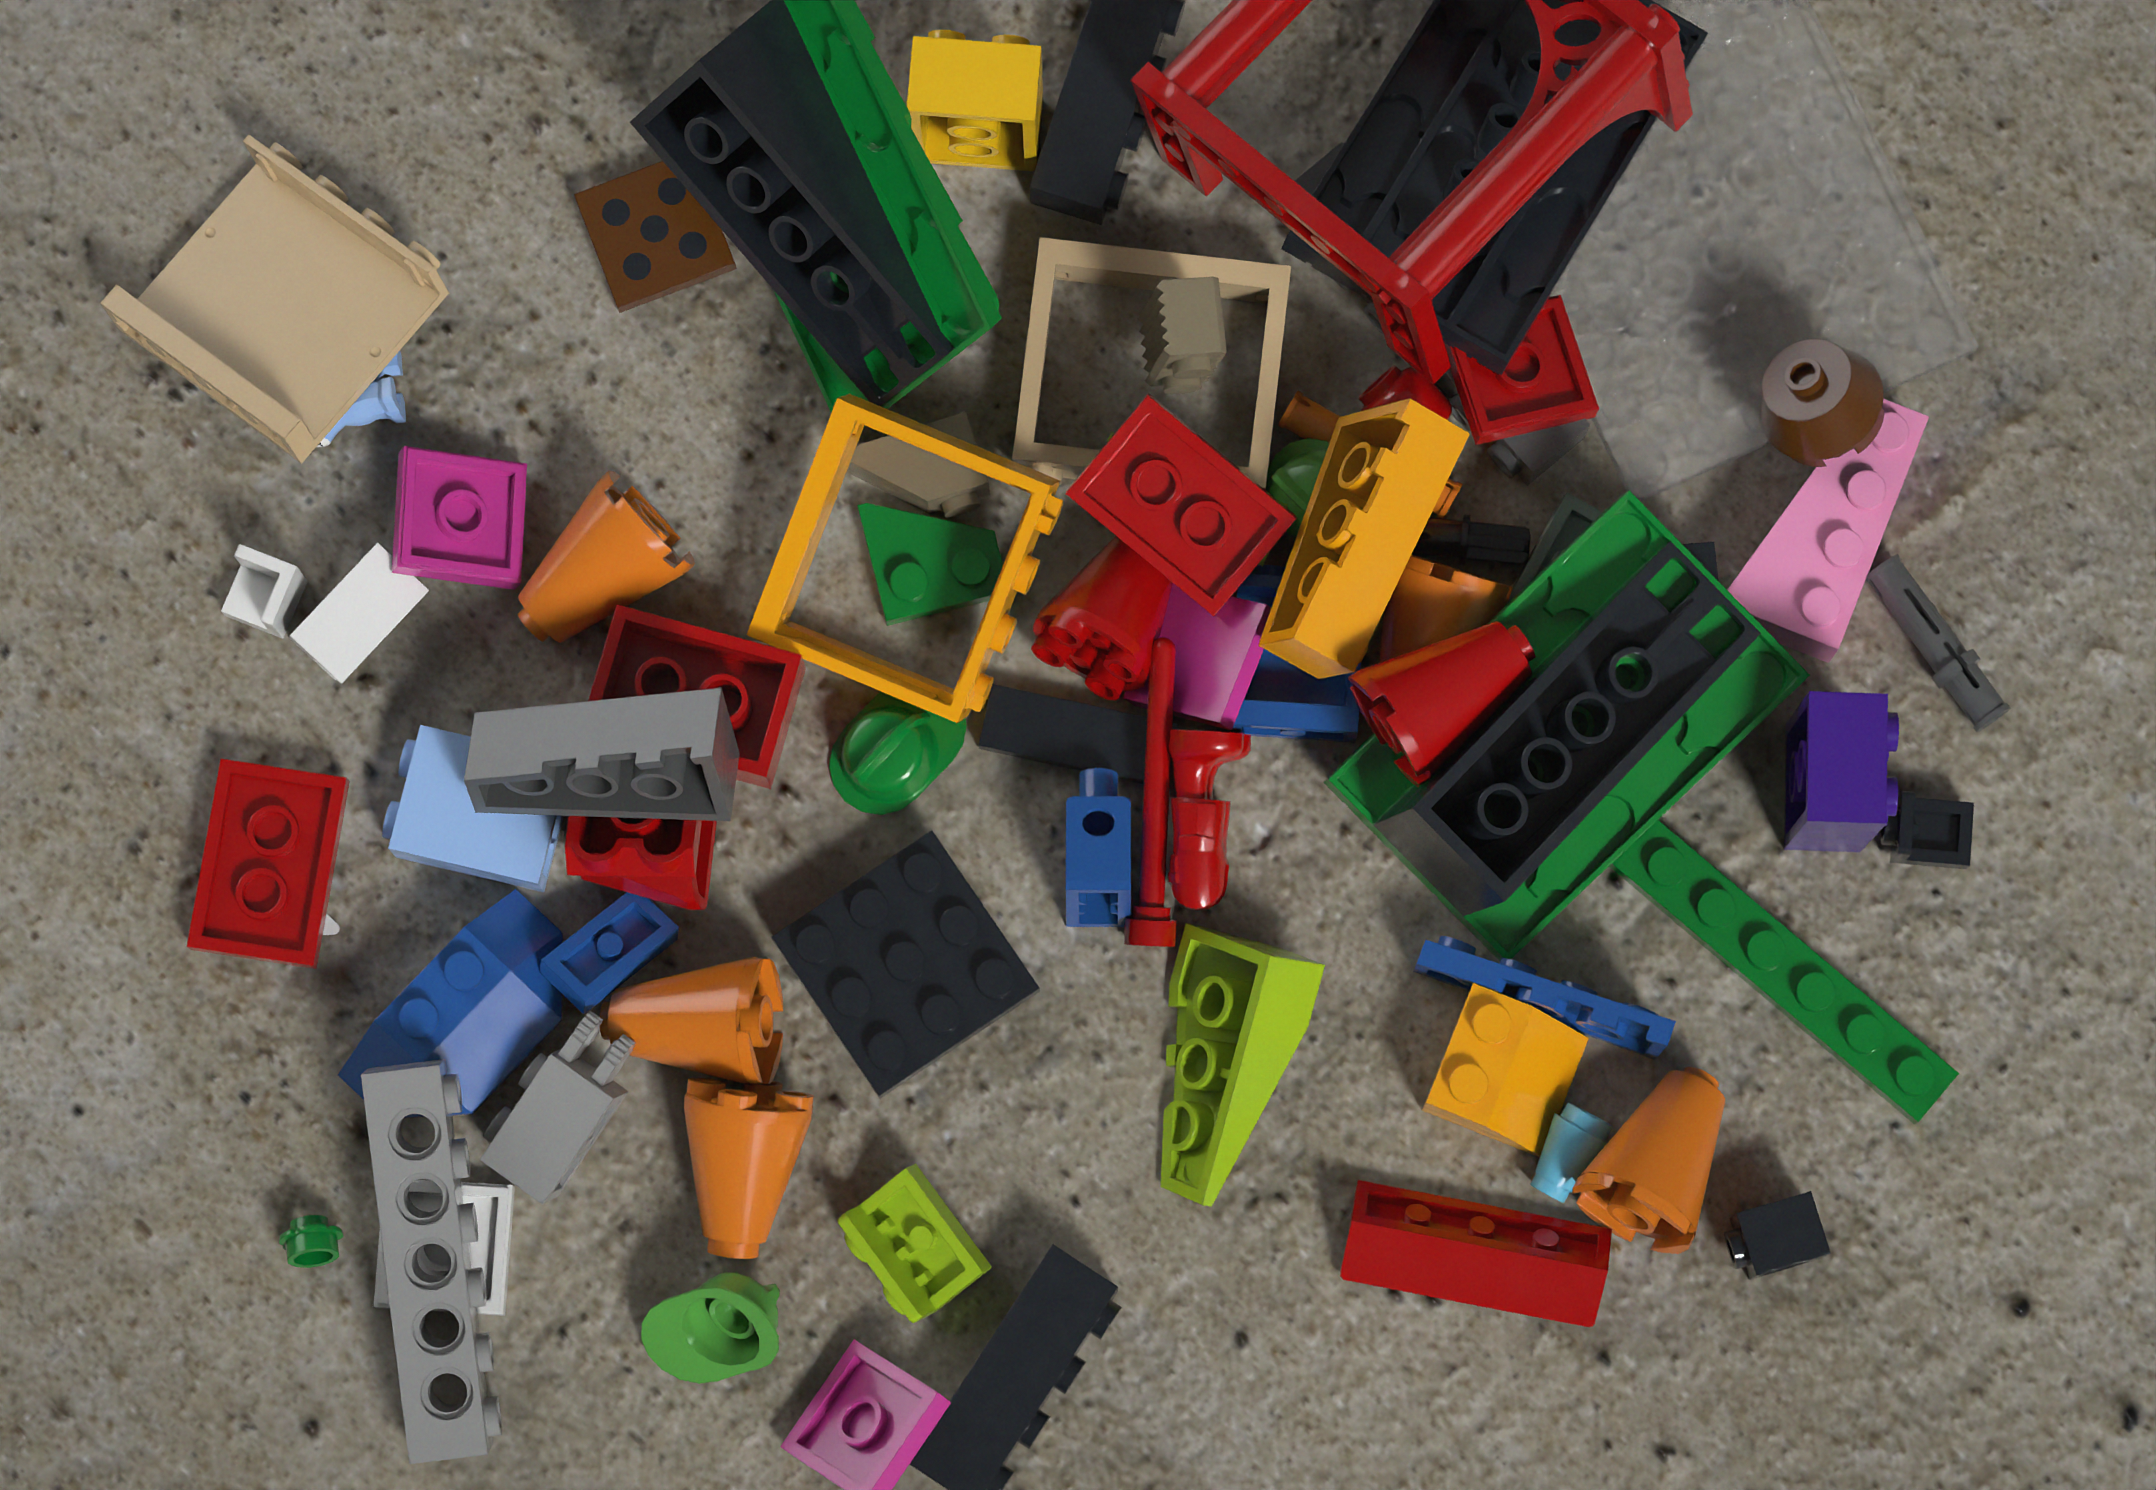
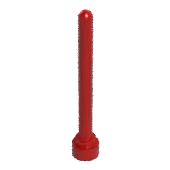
[1124,637,1176,947]

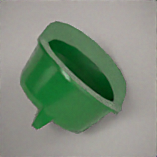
[829,680,967,815]

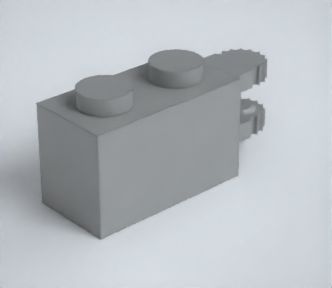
[480,1011,636,1205]

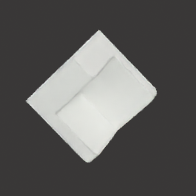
[221,544,308,639]

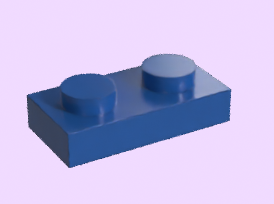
[540,892,679,1014]

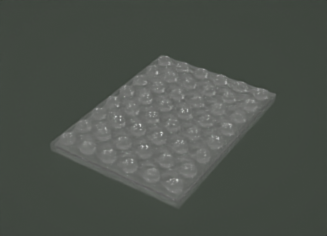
[1550,0,1979,501]

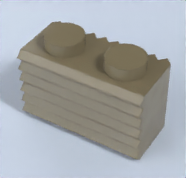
[1138,276,1227,394]

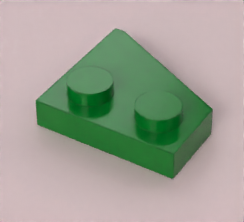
[857,503,1003,626]

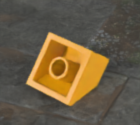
[1422,983,1589,1158]

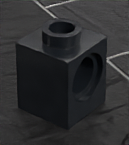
[1724,1191,1831,1280]

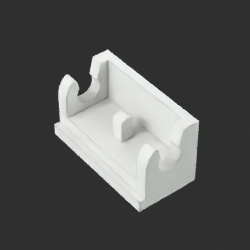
[289,542,429,684]

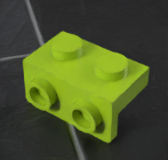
[837,1163,992,1323]

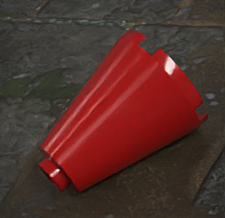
[1348,621,1536,787]

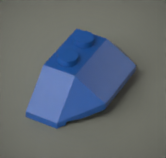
[338,889,563,1118]

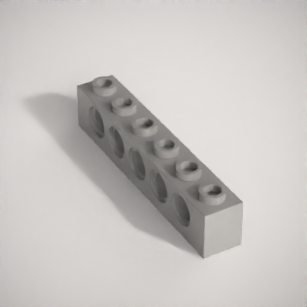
[361,1059,502,1464]

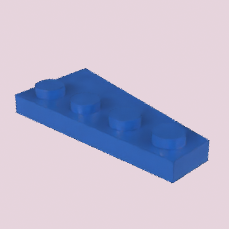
[1413,936,1676,1060]

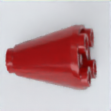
[1031,536,1173,700]

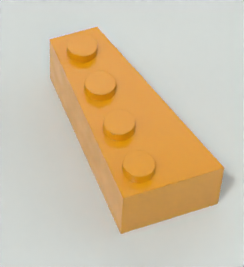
[1258,398,1470,679]

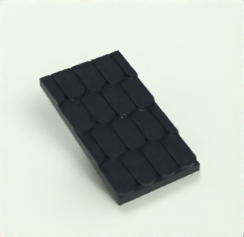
[1281,0,1708,375]

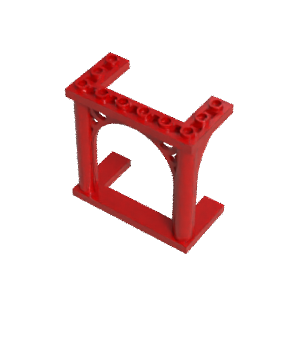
[1131,0,1693,384]

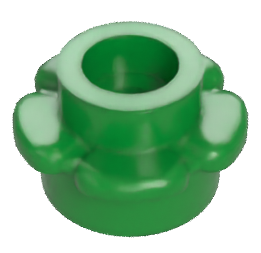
[279,1215,343,1268]

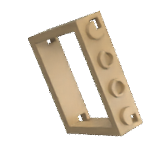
[1012,237,1291,489]

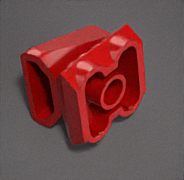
[565,816,717,910]

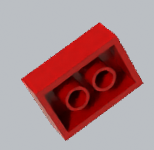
[588,604,806,789]

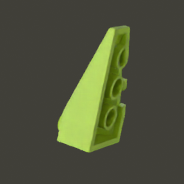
[1160,923,1325,1207]

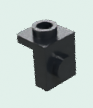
[1880,791,1974,869]

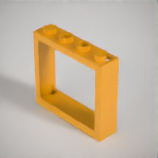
[746,394,1063,723]

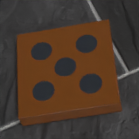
[574,161,737,313]

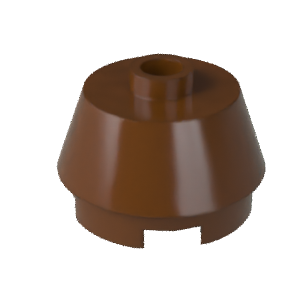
[1761,339,1885,467]

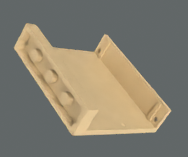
[100,134,449,464]

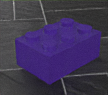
[1784,691,1899,852]

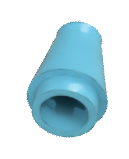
[1530,1102,1613,1203]

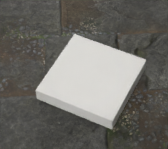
[374,1179,515,1316]

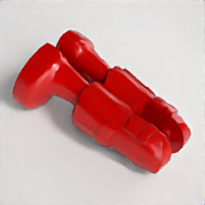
[1168,729,1251,910]

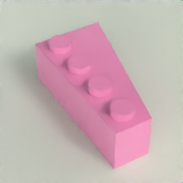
[1727,399,1929,663]

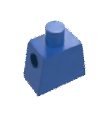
[1066,768,1131,927]

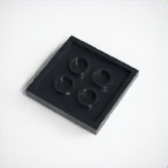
[771,830,1040,1099]

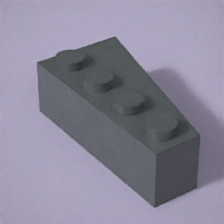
[464,688,740,821]

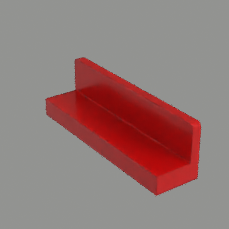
[1340,1180,1612,1327]

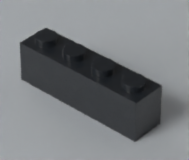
[1029,0,1186,225]
[909,1244,1122,1490]

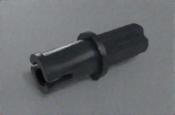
[1412,514,1531,565]

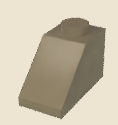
[849,411,990,517]

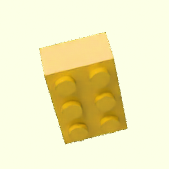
[907,30,1043,172]

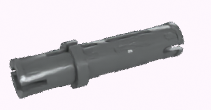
[1866,554,2011,732]

